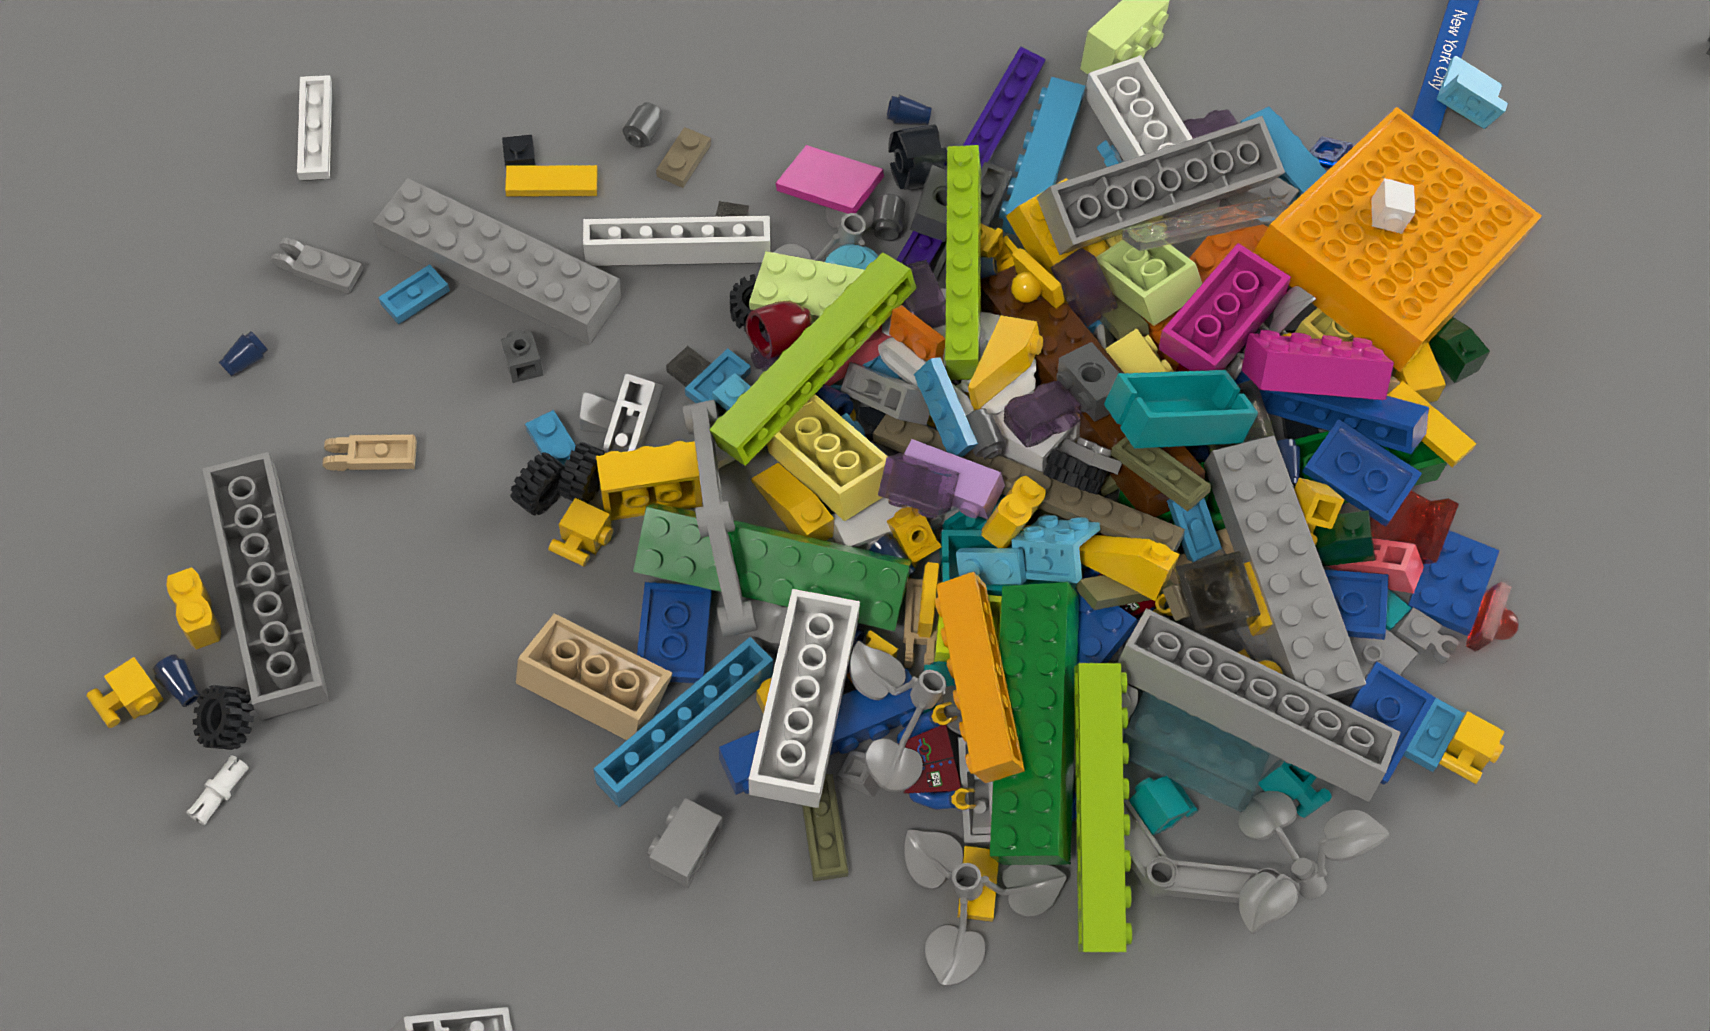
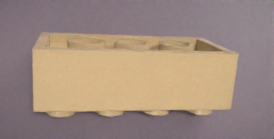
[516,613,672,740]

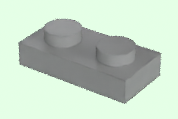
[1060,437,1122,474]

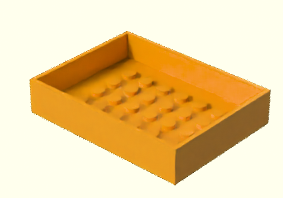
[1253,107,1542,372]

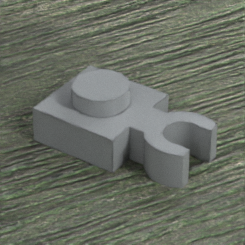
[1395,607,1459,663]

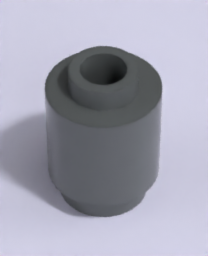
[623,102,663,147]
[872,193,905,241]
[966,408,1006,460]

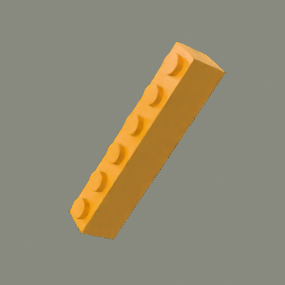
[935,572,1025,784]

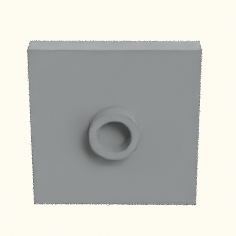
[1349,629,1418,679]

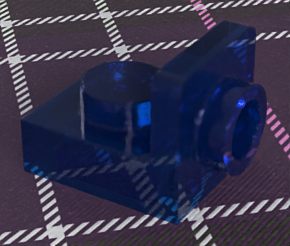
[1309,136,1353,169]

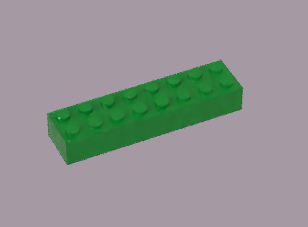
[633,503,912,631]
[990,582,1079,865]

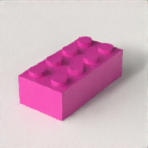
[1159,243,1291,371]
[1242,330,1394,400]

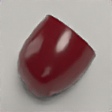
[746,301,813,359]

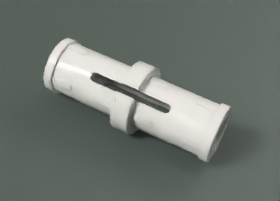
[186,755,249,826]

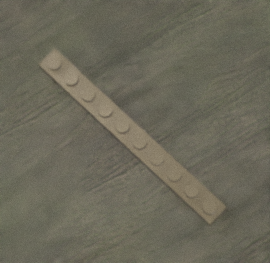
[873,414,1185,552]

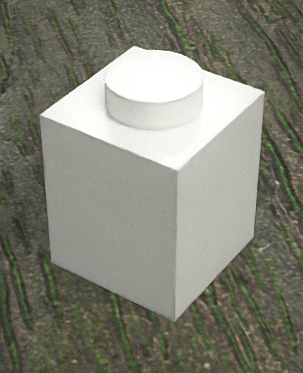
[1371,178,1415,234]

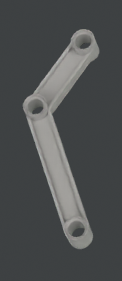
[683,399,757,637]
[1073,743,1281,904]

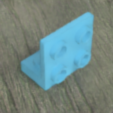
[1437,56,1508,129]
[1012,515,1101,583]

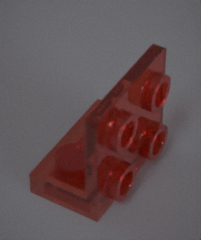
[1370,491,1459,565]

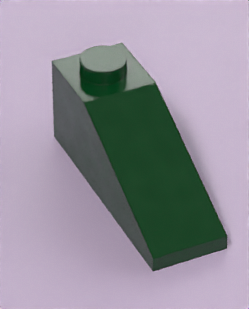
[1428,317,1490,384]
[1313,511,1375,566]

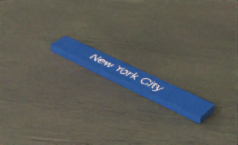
[1412,0,1479,137]

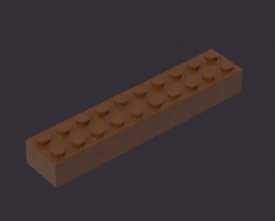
[981,265,1205,517]

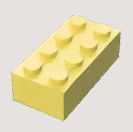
[767,394,897,521]

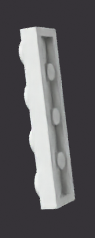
[297,75,332,180]

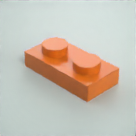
[889,305,945,362]

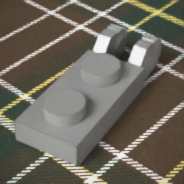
[271,237,363,294]

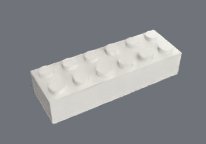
[1084,56,1221,227]
[749,589,860,808]

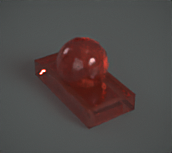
[1466,581,1519,652]

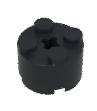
[888,124,947,190]

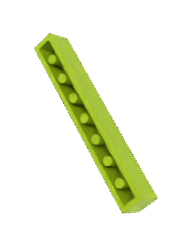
[945,145,981,380]
[709,252,917,466]
[1074,663,1132,952]

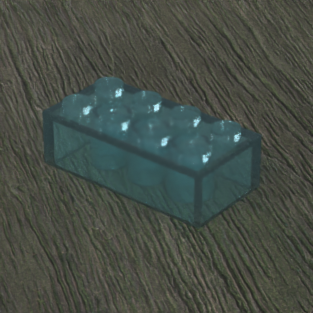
[1123,691,1270,812]

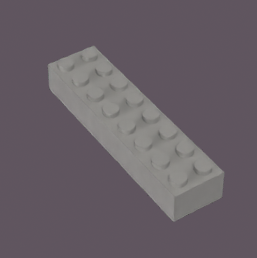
[1037,116,1285,255]
[373,178,621,345]
[1203,435,1366,700]
[202,452,329,720]
[1118,608,1401,802]

